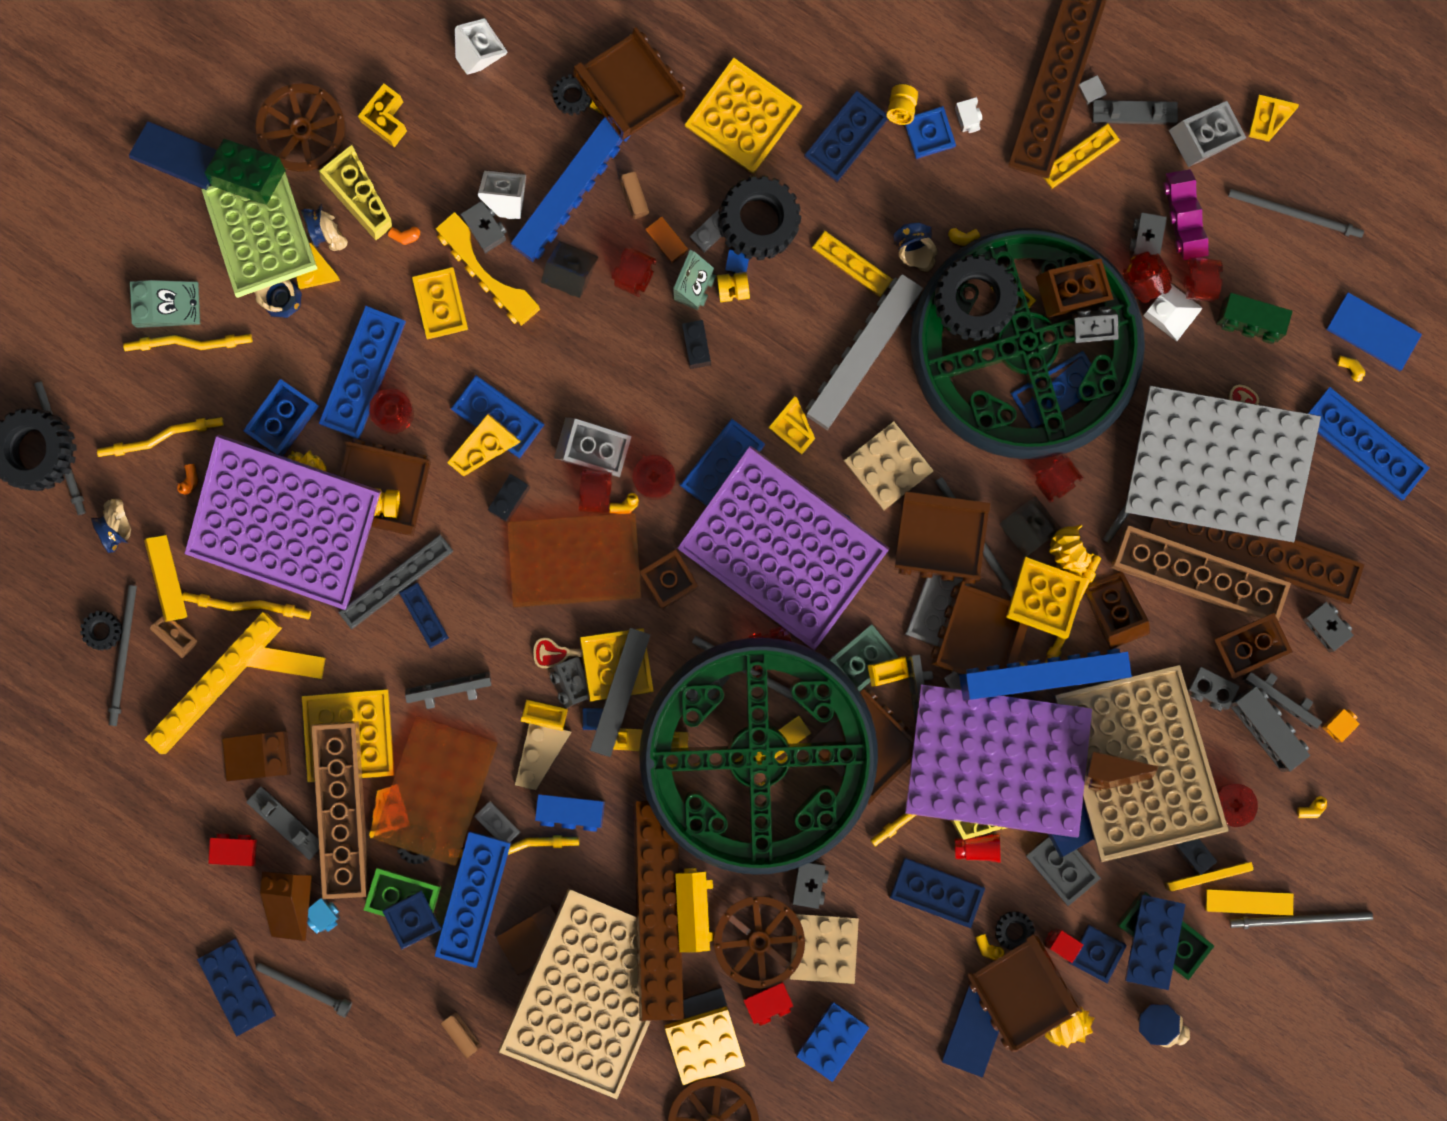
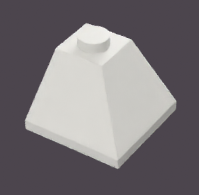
[455,18,508,75]
[478,171,526,219]
[1143,283,1202,342]

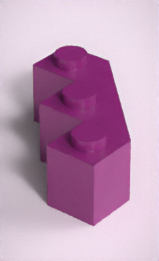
[1163,169,1209,260]

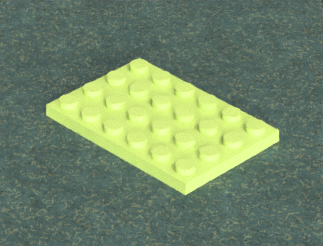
[201,172,318,298]

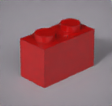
[208,834,257,866]
[1045,928,1084,963]
[743,982,794,1026]

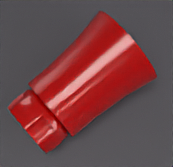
[955,833,1001,863]

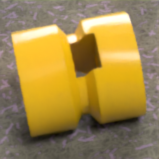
[887,84,918,125]
[717,272,750,303]
[374,488,400,518]

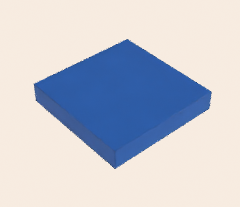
[905,106,956,159]

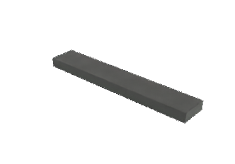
[338,534,454,629]
[590,628,651,757]

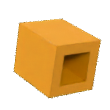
[1322,709,1359,743]

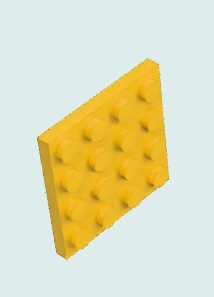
[685,58,802,174]
[302,690,395,782]

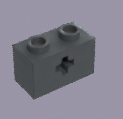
[461,201,507,253]
[1129,213,1167,262]
[1302,602,1354,653]
[792,863,829,909]

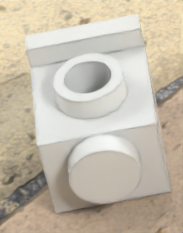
[955,97,982,133]

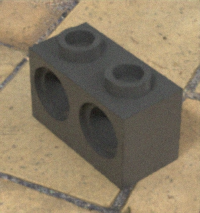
[1187,667,1240,712]

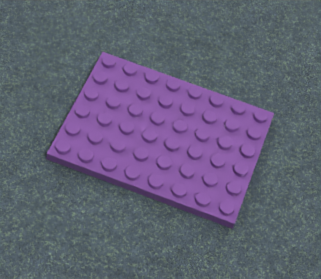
[185,435,381,610]
[677,446,890,650]
[905,685,1092,838]

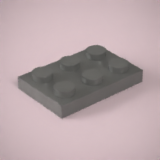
[1025,836,1101,906]

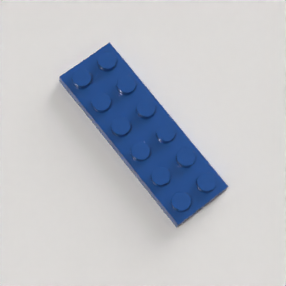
[319,306,406,440]
[1308,387,1430,501]
[435,831,511,968]

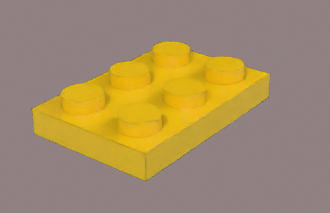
[412,267,469,339]

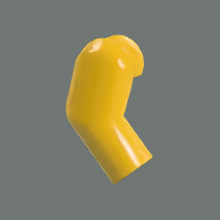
[948,228,981,246]
[1337,355,1365,382]
[609,493,639,514]
[1297,796,1327,818]
[975,934,1004,961]

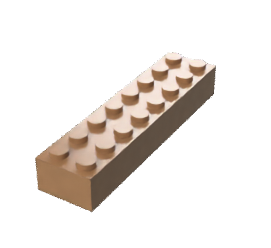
[1111,525,1291,621]
[312,721,369,899]

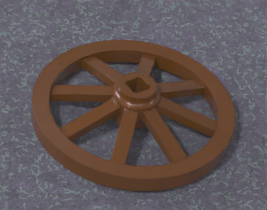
[256,83,345,172]
[714,896,805,988]
[668,1077,759,1121]

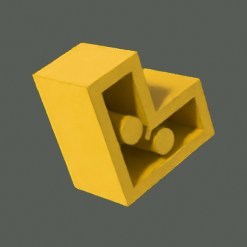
[358,83,407,147]

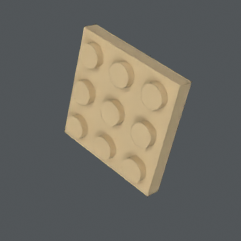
[844,422,934,511]
[790,914,859,984]

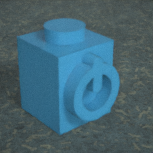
[307,898,340,933]

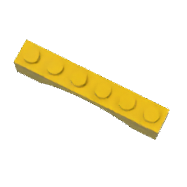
[436,212,540,326]

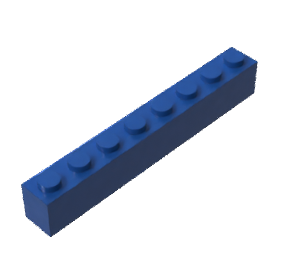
[511,117,631,262]
[959,649,1132,701]

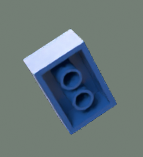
[243,379,319,457]
[535,795,605,832]
[796,1001,869,1082]

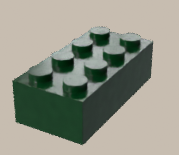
[1116,891,1214,981]

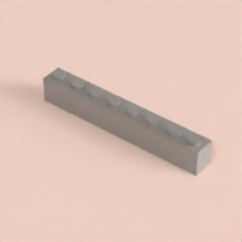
[806,274,923,431]

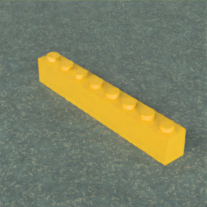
[144,612,283,754]

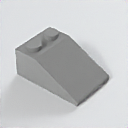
[1169,101,1246,167]
[554,417,632,477]

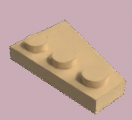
[515,723,572,790]

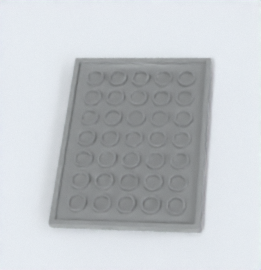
[1124,385,1321,542]

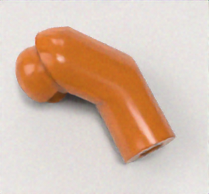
[388,226,420,245]
[177,464,198,495]

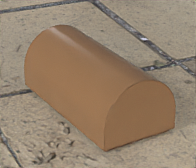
[620,172,650,220]
[150,616,197,658]
[441,1012,481,1059]

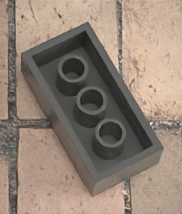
[1230,687,1311,772]

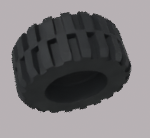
[717,175,801,260]
[934,254,1018,341]
[0,408,77,491]

